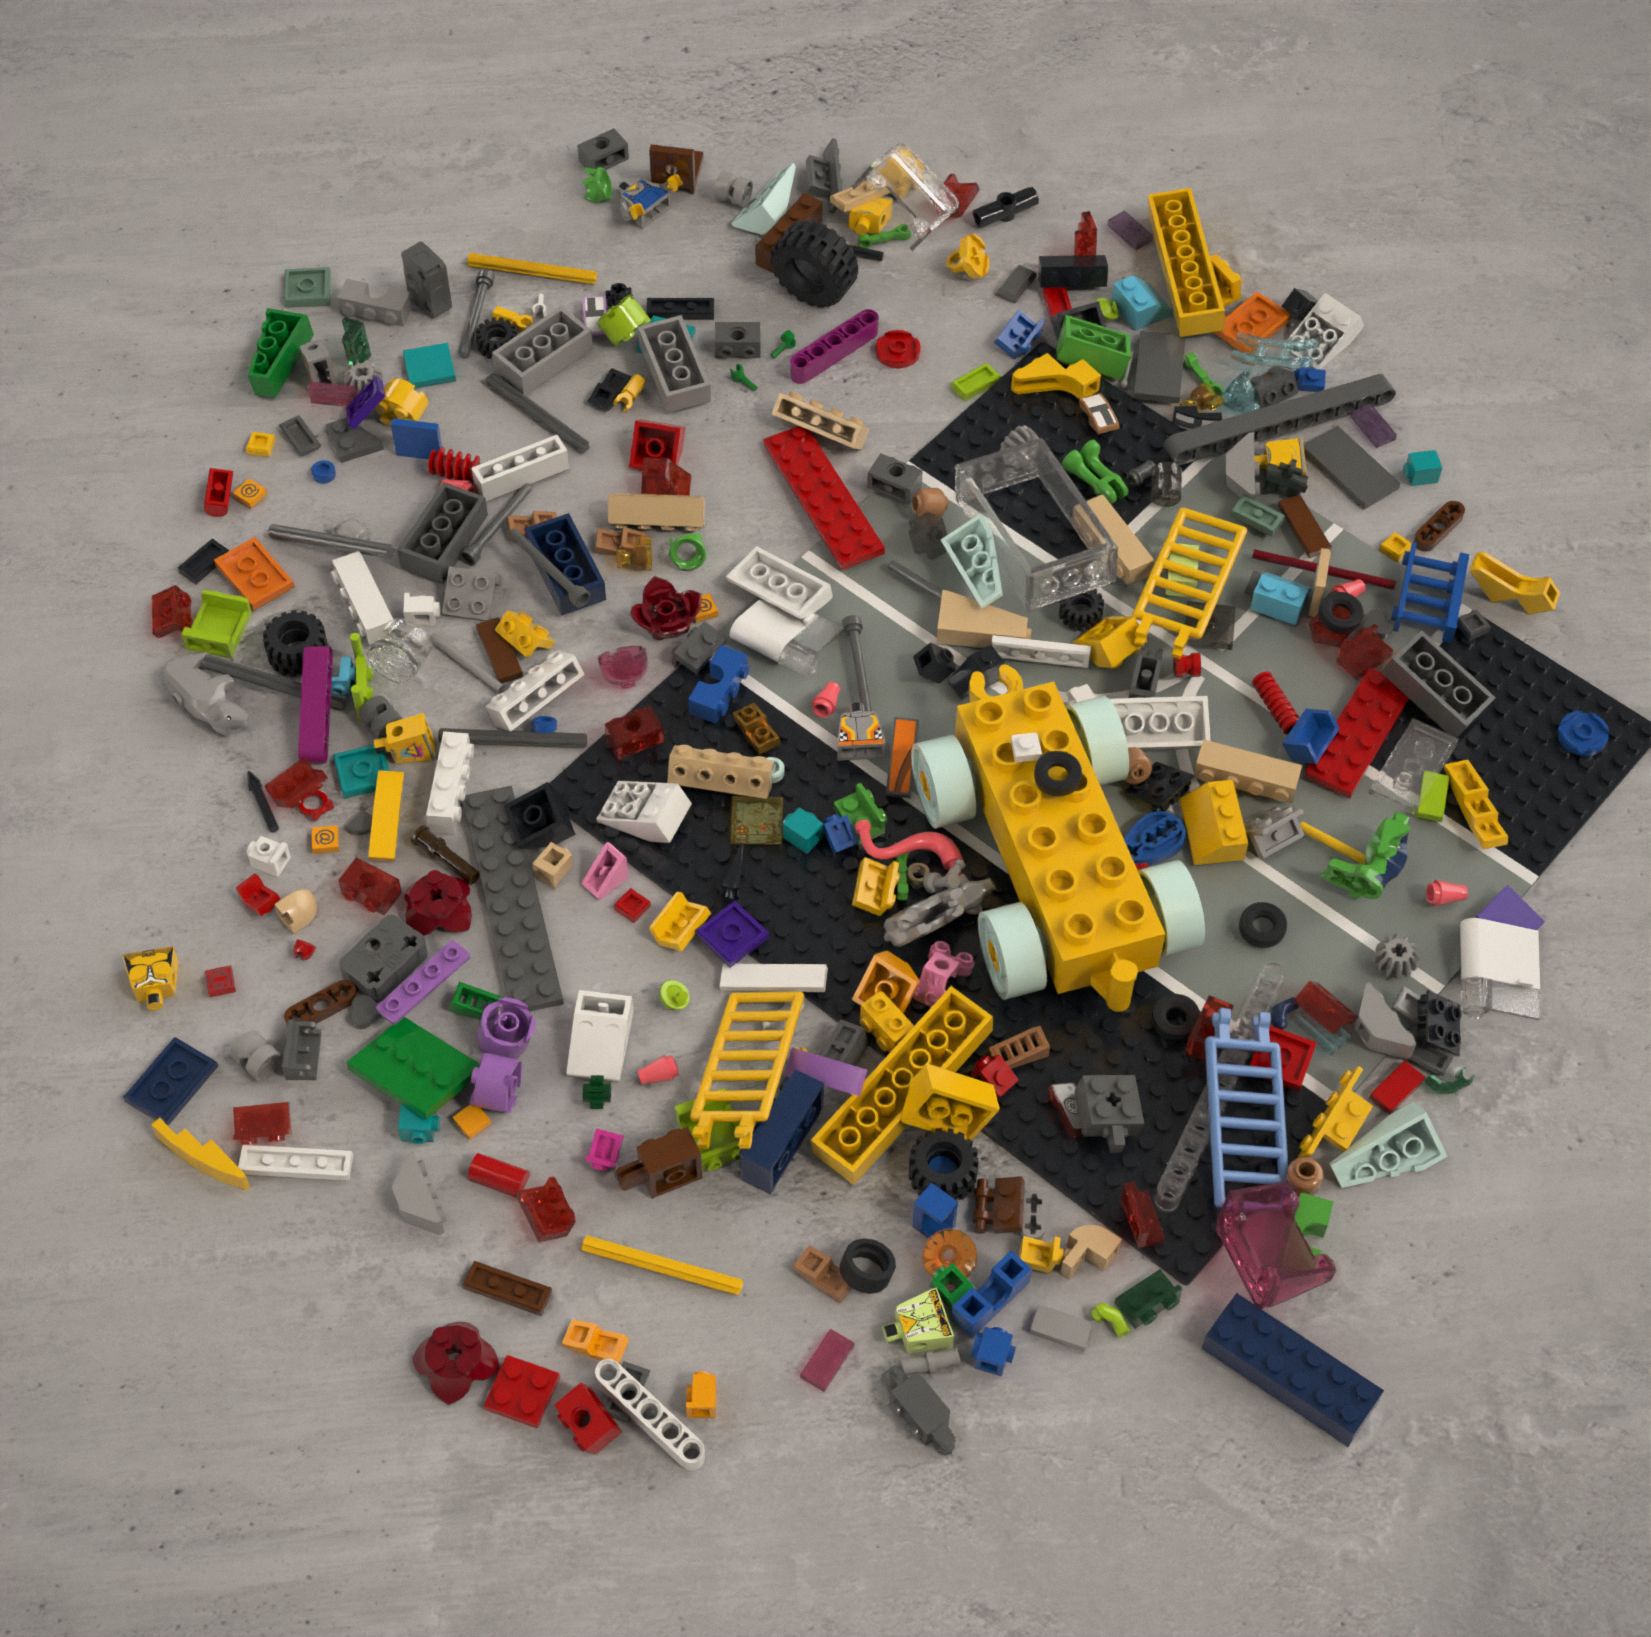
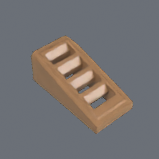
[989,1026,1050,1069]

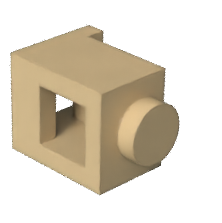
[533,842,573,889]

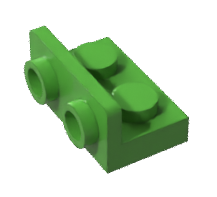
[833,783,887,845]

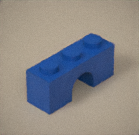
[688,645,750,724]
[951,1250,1032,1338]

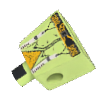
[882,1287,954,1353]

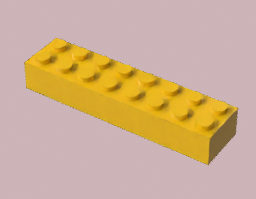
[1148,188,1225,337]
[811,986,993,1185]

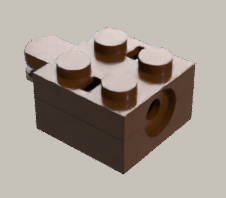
[614,1127,703,1199]

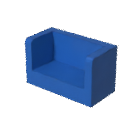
[1282,708,1339,764]
[912,1183,958,1244]

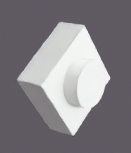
[1011,732,1042,763]

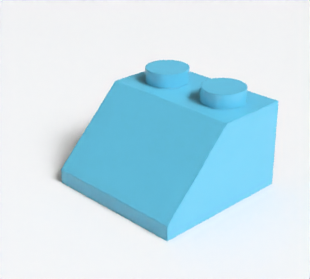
[1112,275,1173,331]
[1250,572,1312,625]

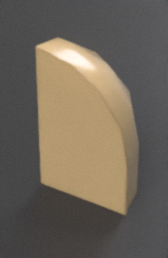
[275,889,317,934]

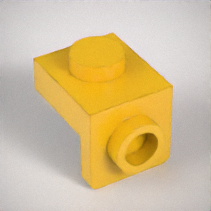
[1019,1236,1063,1274]

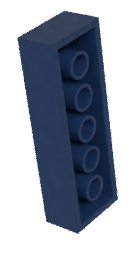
[1202,1293,1384,1447]

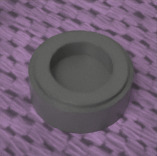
[1244,571,1261,596]

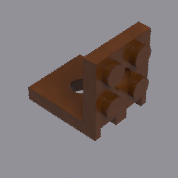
[649,144,704,194]

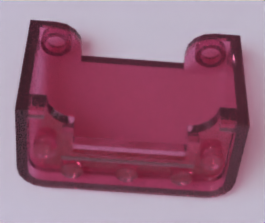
[1217,1181,1337,1309]

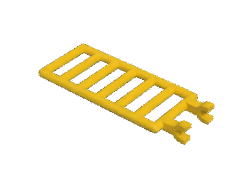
[1132,508,1247,659]
[690,991,804,1149]

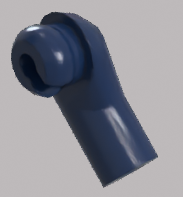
[1270,997,1299,1030]

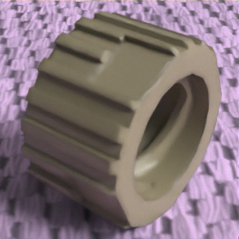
[907,863,930,889]

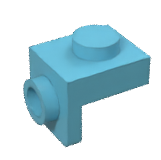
[331,657,356,696]

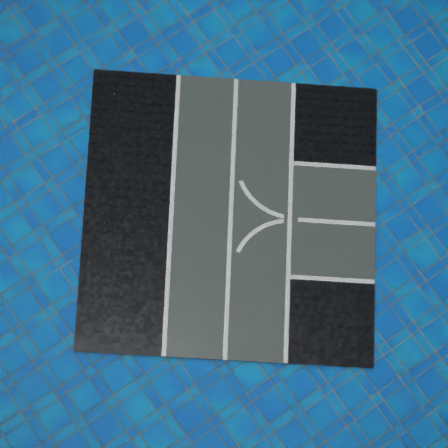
[549,342,1651,1285]

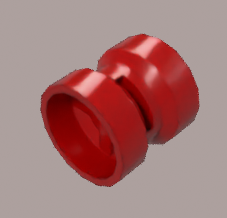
[1173,653,1201,678]

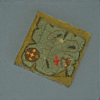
[731,796,783,844]

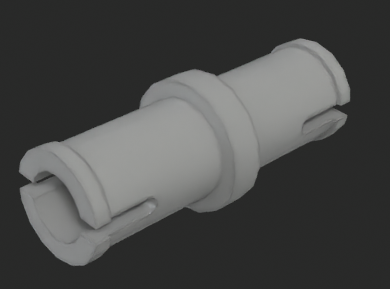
[901,1347,961,1376]

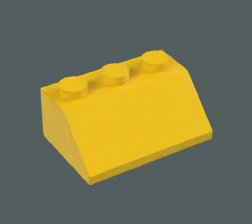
[1179,780,1248,865]
[901,1063,1000,1141]

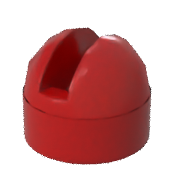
[293,939,316,961]

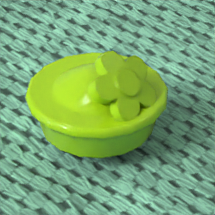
[1095,298,1119,322]
[659,980,690,1010]

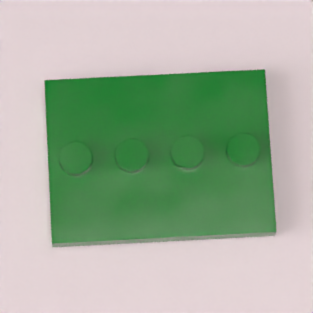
[346,1017,480,1120]

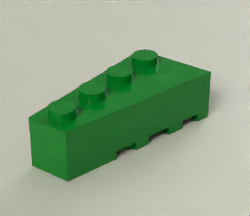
[248,308,314,398]

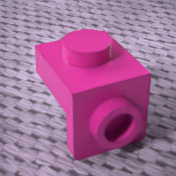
[585,1128,624,1171]

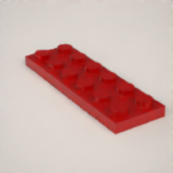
[1304,667,1409,799]

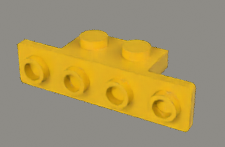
[1298,1066,1373,1158]

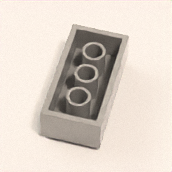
[492,306,593,395]
[638,315,711,413]

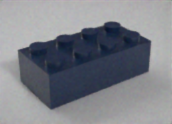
[524,513,606,616]
[739,1069,824,1195]

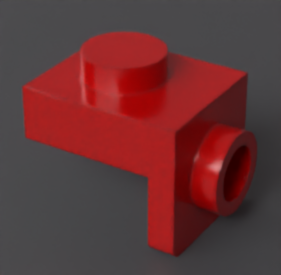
[236,873,281,917]
[970,1055,1019,1098]

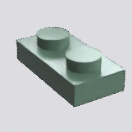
[1231,495,1285,537]

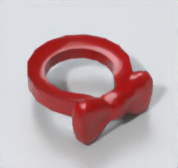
[297,789,334,821]

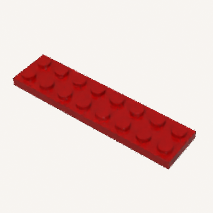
[763,426,885,570]

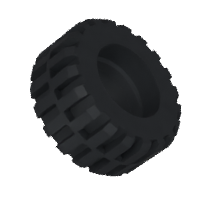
[770,220,858,308]

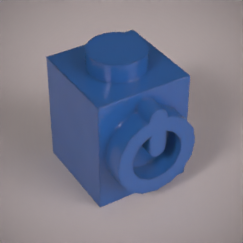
[970,1327,1016,1377]

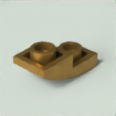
[733,703,781,755]

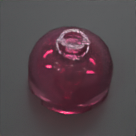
[597,646,648,689]

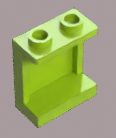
[181,590,252,659]
[675,1087,741,1172]

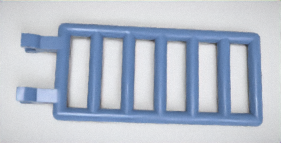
[1205,1008,1291,1213]

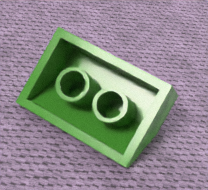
[1056,315,1131,380]

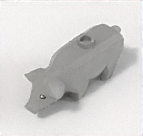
[160,652,250,737]
[884,873,995,947]

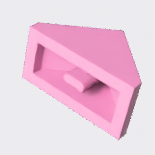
[581,842,628,899]

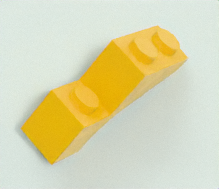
[1011,353,1101,399]
[1470,552,1560,615]

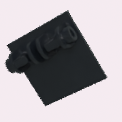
[1124,762,1194,812]
[1417,990,1462,1056]

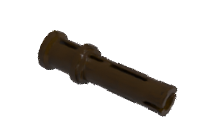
[411,825,480,885]

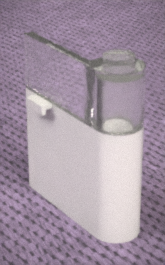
[729,598,843,676]
[1460,918,1541,1020]

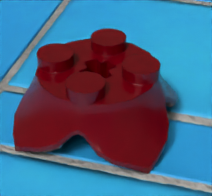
[630,576,702,641]
[404,870,472,936]
[413,1322,500,1405]

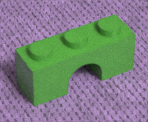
[1276,1192,1334,1287]

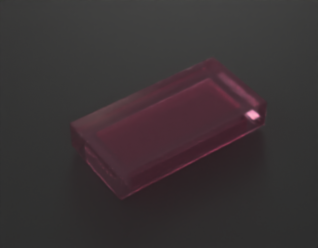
[308,382,357,407]
[800,1329,855,1392]

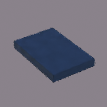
[123,1037,218,1126]

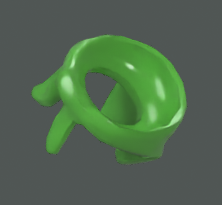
[583,167,612,203]
[668,534,706,570]

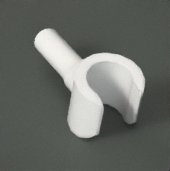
[532,294,547,318]

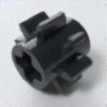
[605,283,633,307]

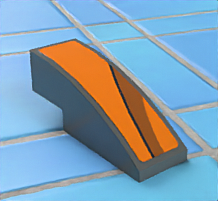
[886,717,919,799]

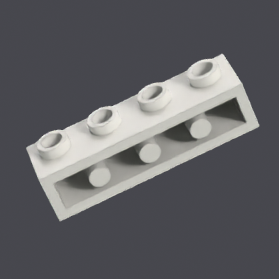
[471,435,569,501]
[331,551,397,645]
[485,651,585,732]
[426,732,474,834]

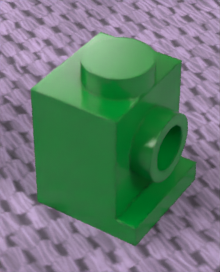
[930,1262,975,1313]

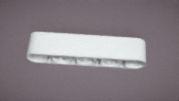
[595,1359,705,1471]

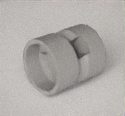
[714,171,753,207]
[230,1031,283,1081]

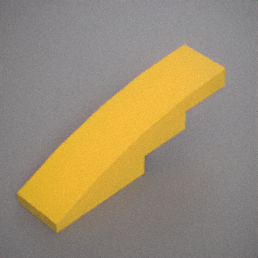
[1444,760,1508,850]
[368,770,404,862]
[151,1118,250,1190]

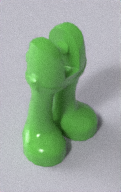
[1062,440,1128,505]

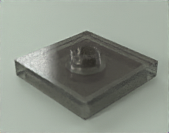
[1185,601,1236,650]

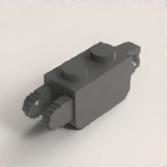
[1128,646,1163,698]
[881,1365,956,1456]

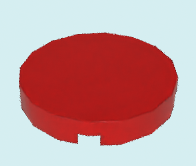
[875,330,921,369]

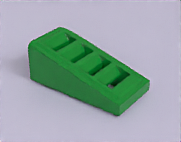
[448,981,504,1020]

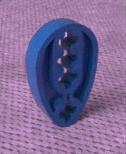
[1124,811,1186,866]

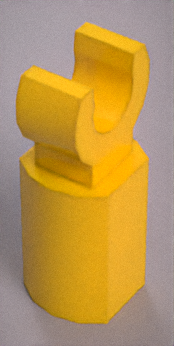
[492,306,533,333]
[613,374,646,413]

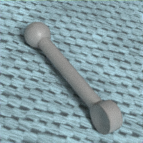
[1120,351,1134,388]

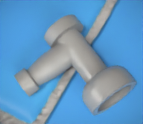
[924,859,966,894]

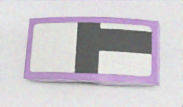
[583,296,607,337]

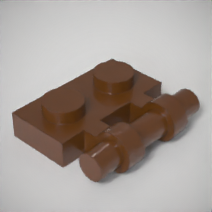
[972,1176,1025,1234]

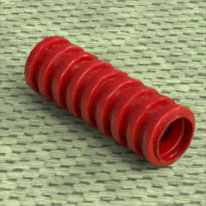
[1252,671,1299,735]

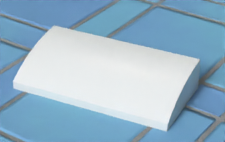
[726,546,833,619]
[1110,696,1211,751]

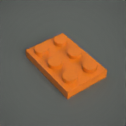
[1213,292,1292,356]
[214,537,295,611]

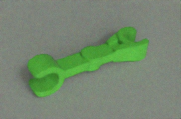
[858,224,911,249]
[1184,352,1223,401]
[894,842,910,900]

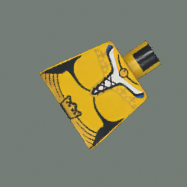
[123,946,179,1011]

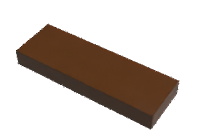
[1278,495,1332,558]
[476,617,523,683]
[463,1261,552,1316]

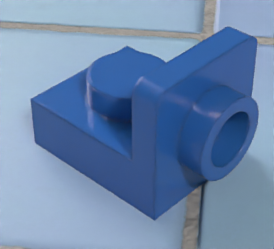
[1293,359,1326,392]
[823,814,859,854]

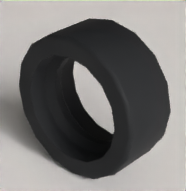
[839,1238,896,1294]

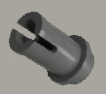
[1126,460,1156,486]

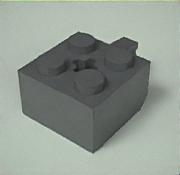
[1074,1075,1144,1153]

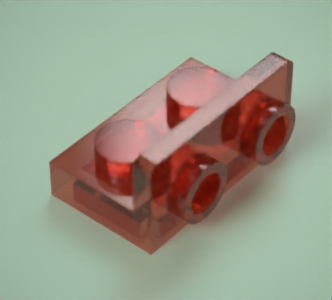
[1074,211,1097,255]
[152,585,192,639]
[1336,624,1394,680]
[1294,981,1357,1034]
[1121,1182,1165,1248]

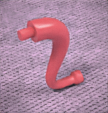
[855,820,964,876]

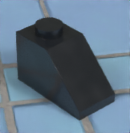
[948,645,1005,700]

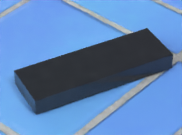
[646,298,714,320]

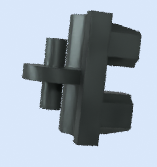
[1264,459,1308,498]

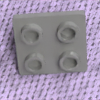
[1244,806,1305,859]

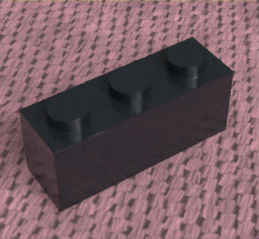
[1038,255,1108,288]

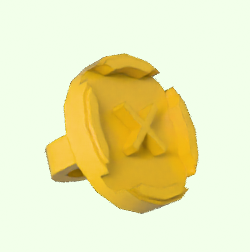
[946,234,989,279]

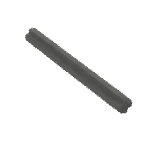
[486,373,590,453]
[268,524,395,559]
[202,654,347,711]
[438,728,587,748]

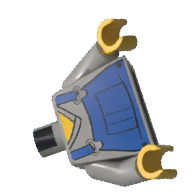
[617,174,683,230]

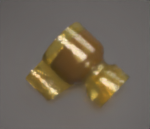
[1180,383,1225,411]
[617,537,653,571]

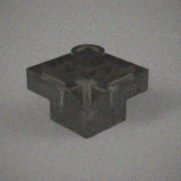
[908,512,948,560]

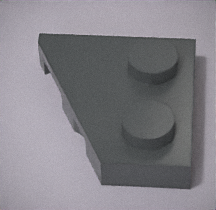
[325,418,384,463]

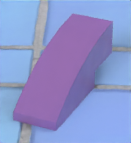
[785,1048,867,1096]

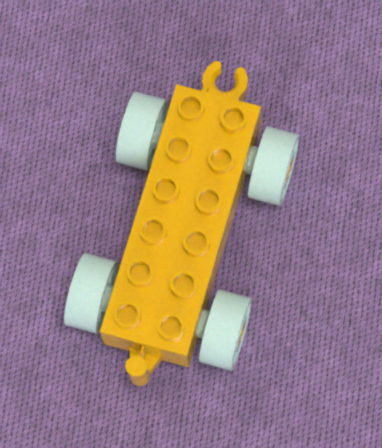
[911,665,1205,1012]

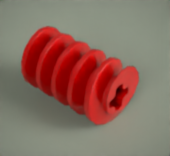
[428,447,480,484]

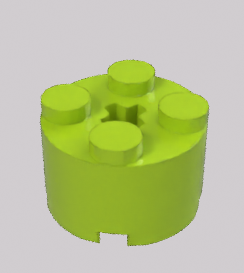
[596,294,651,347]

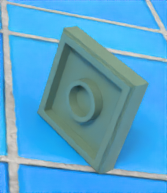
[284,267,331,307]

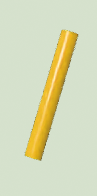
[1300,821,1366,865]

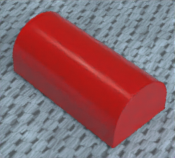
[204,468,234,517]
[468,1153,530,1198]

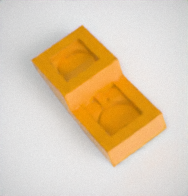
[561,1319,629,1363]

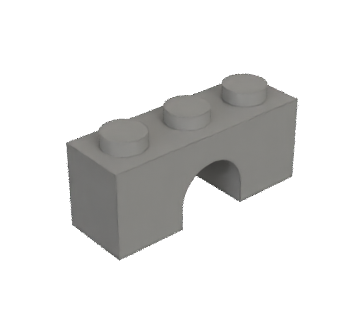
[337,279,413,327]

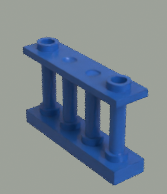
[1391,542,1470,643]

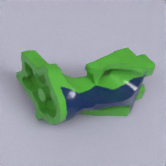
[1320,812,1410,899]

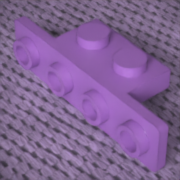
[376,940,470,1025]

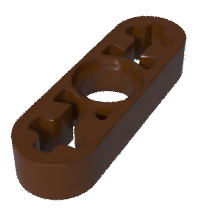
[1414,501,1465,552]
[284,980,357,1027]

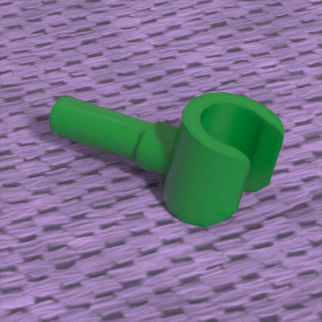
[771,330,796,359]
[730,364,758,391]

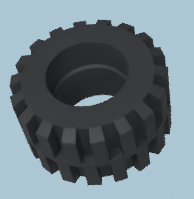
[263,610,328,677]
[908,1128,979,1201]

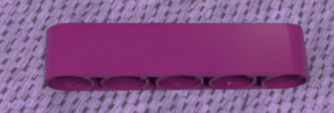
[790,309,879,384]
[298,646,333,764]

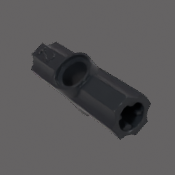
[973,186,1039,227]

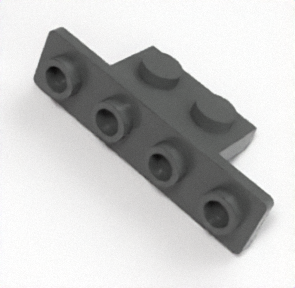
[806,138,843,214]

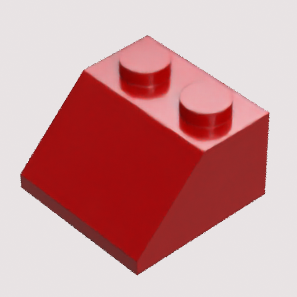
[629,419,686,475]

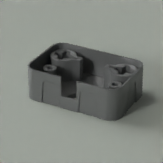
[401,241,452,319]
[339,915,428,1003]

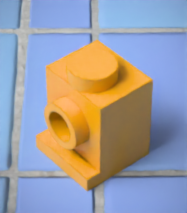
[686,1371,717,1418]

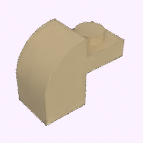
[1060,1225,1122,1280]

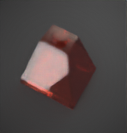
[641,457,692,496]

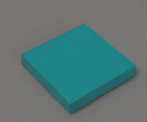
[403,343,456,388]
[333,745,389,799]

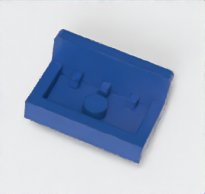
[994,310,1045,360]

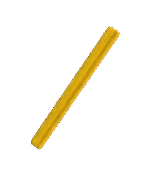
[467,253,597,284]
[581,1236,743,1295]

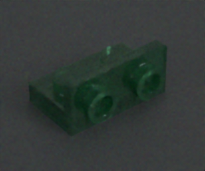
[342,317,371,366]
[1114,1269,1182,1329]

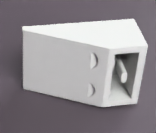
[1283,293,1364,369]
[596,781,692,843]
[566,990,634,1082]

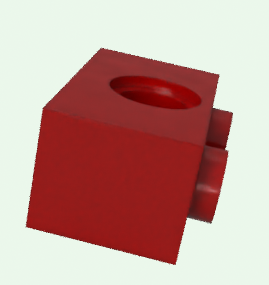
[554,1382,622,1454]

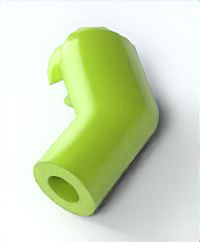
[1091,1302,1131,1338]

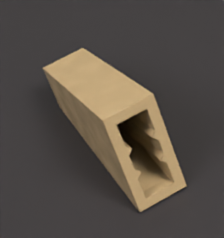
[937,590,1032,648]

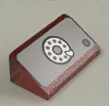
[1049,1083,1083,1139]

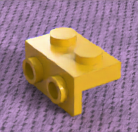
[1210,254,1242,307]
[495,610,555,658]
[852,857,900,916]
[649,891,711,951]
[860,991,914,1053]

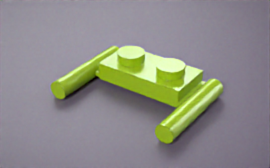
[350,633,374,722]

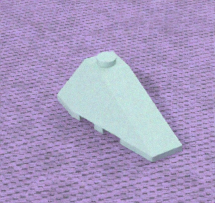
[731,163,796,235]
[941,513,1003,609]
[1329,1102,1448,1188]

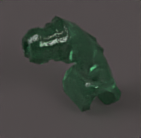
[1425,1067,1475,1095]

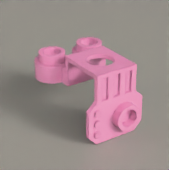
[913,941,975,1007]

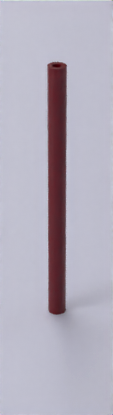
[1252,549,1396,590]

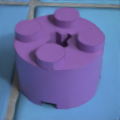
[477,997,535,1059]
[470,1053,522,1113]

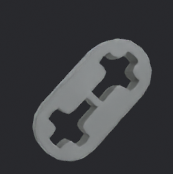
[1020,1190,1047,1240]

